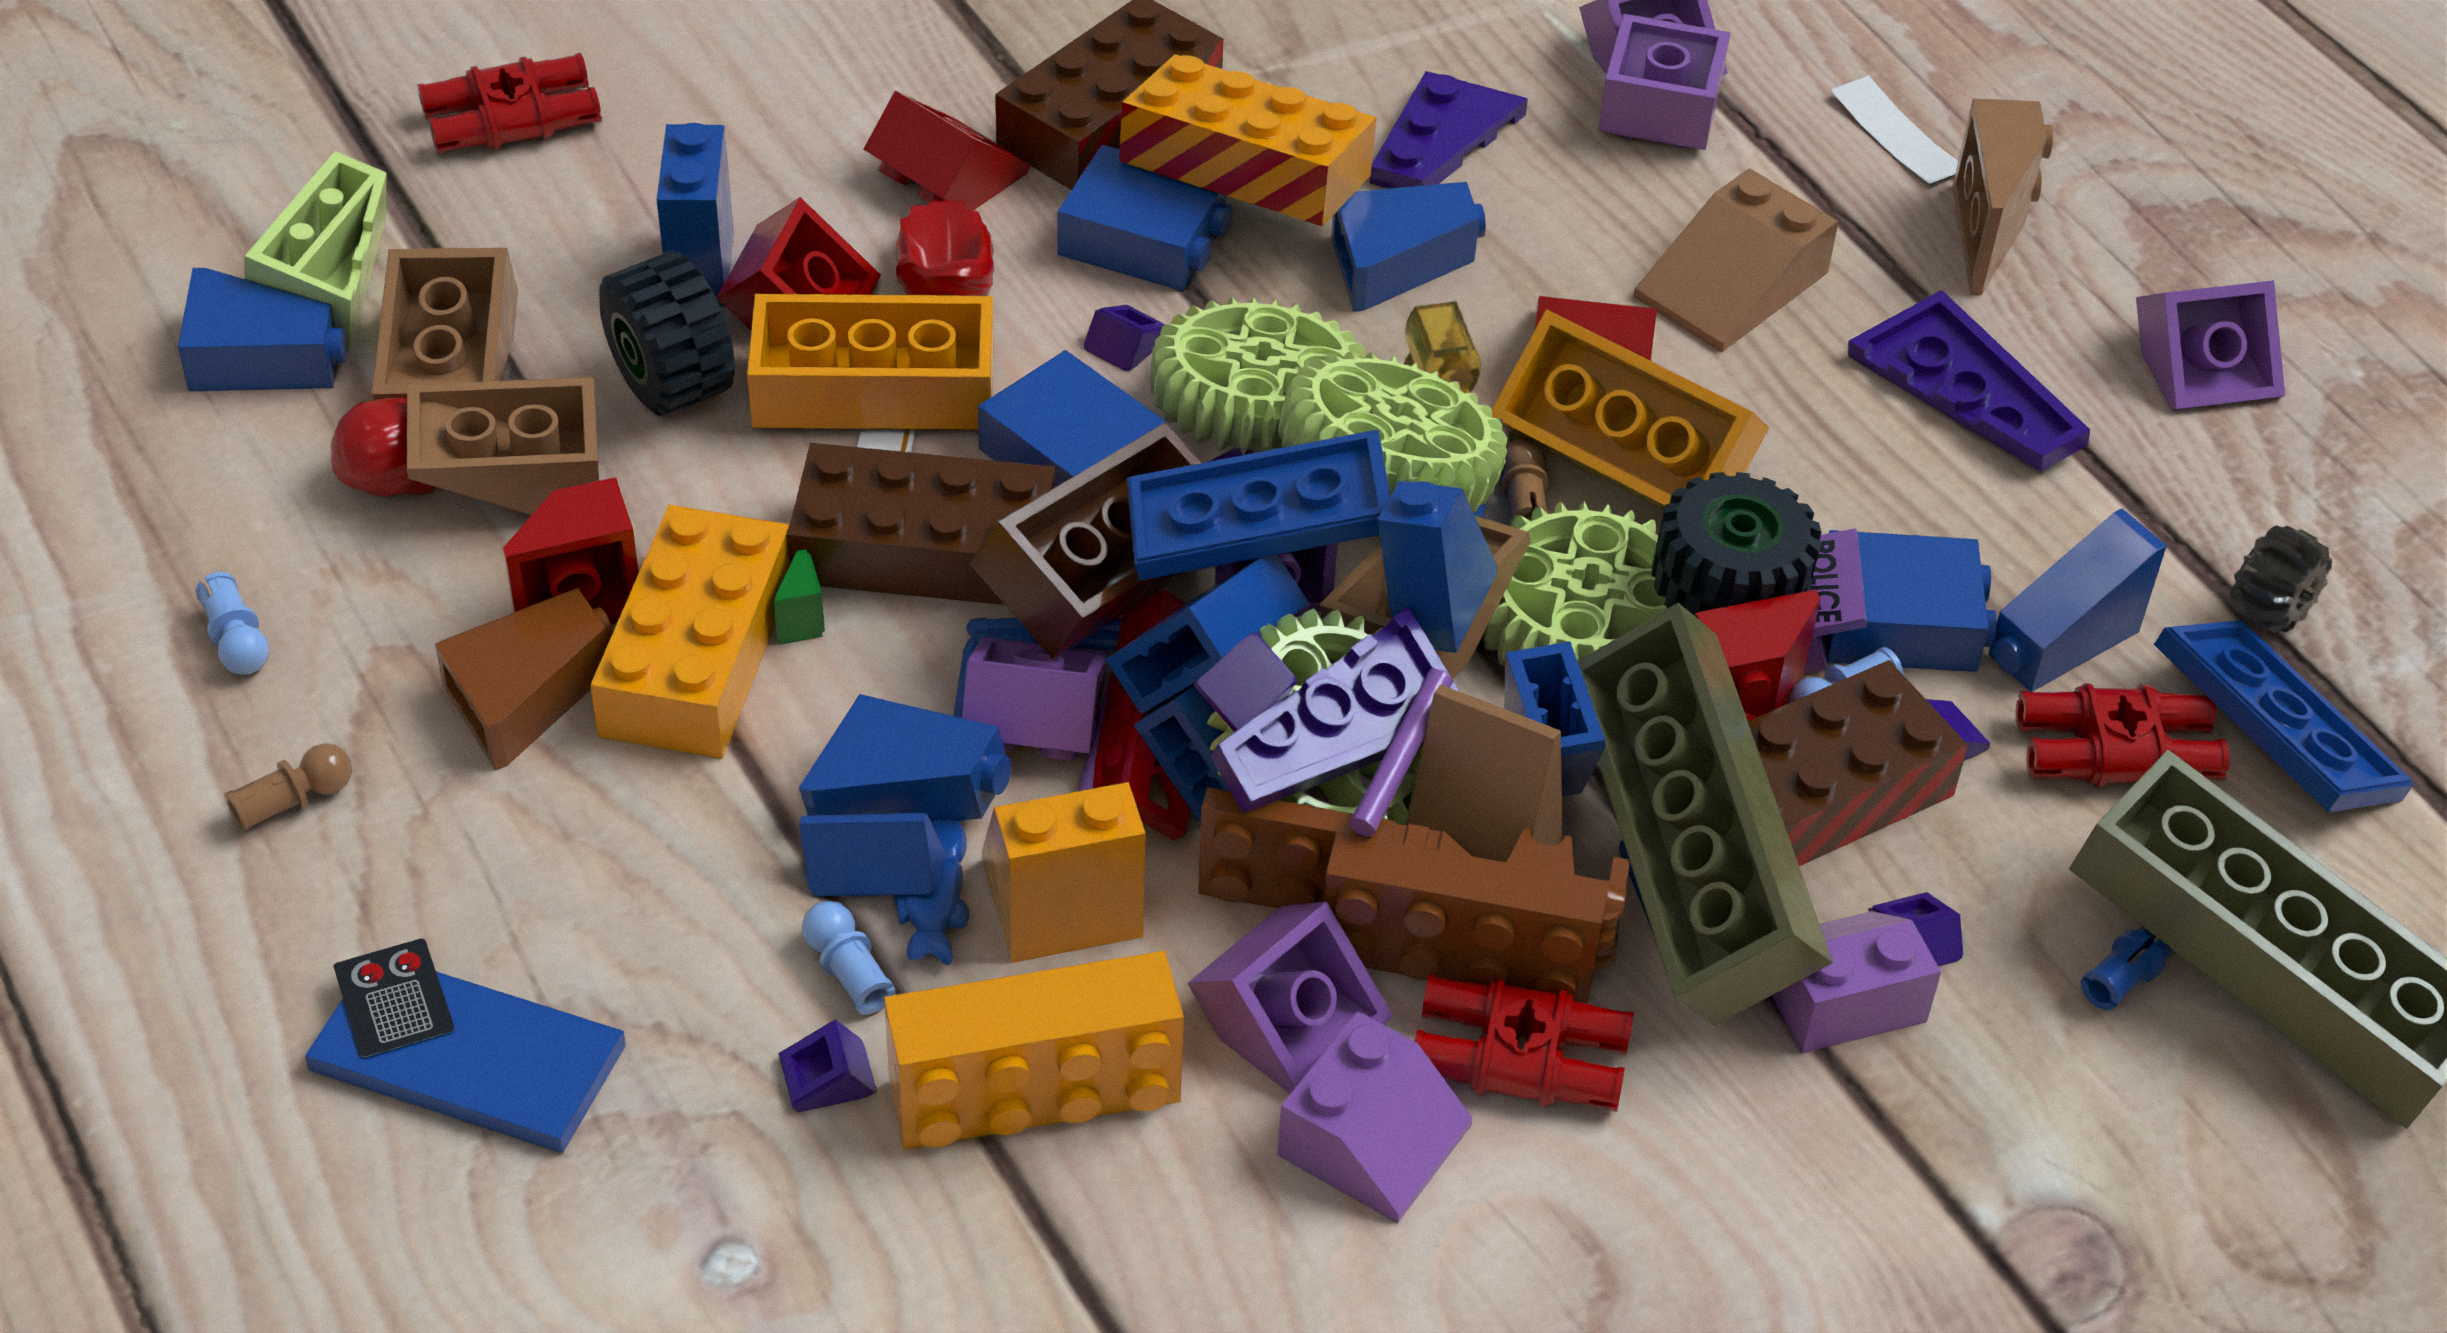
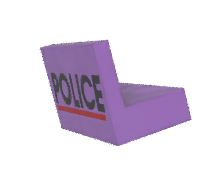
[1804,528,1867,674]

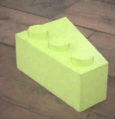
[244,151,387,350]

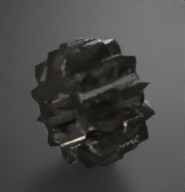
[2230,525,2332,633]

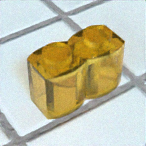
[1403,301,1481,393]

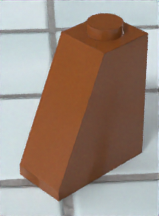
[435,588,613,771]

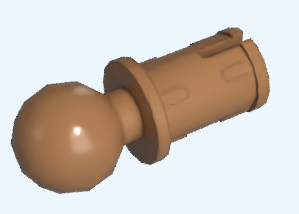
[1500,439,1549,526]
[224,743,352,831]

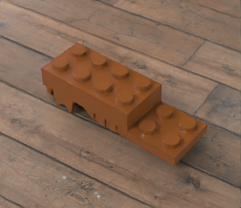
[1198,787,1630,1004]

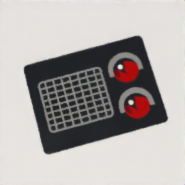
[333,938,454,1057]

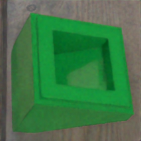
[774,549,825,644]

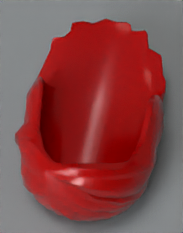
[895,200,995,296]
[331,398,437,497]

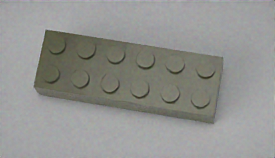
[1577,603,1833,1025]
[2069,750,2447,1129]

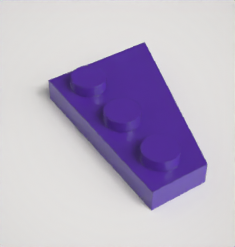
[1369,71,1528,189]

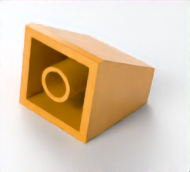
[982,782,1146,963]

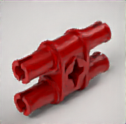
[417,53,602,155]
[2015,683,2230,788]
[1414,974,1634,1112]

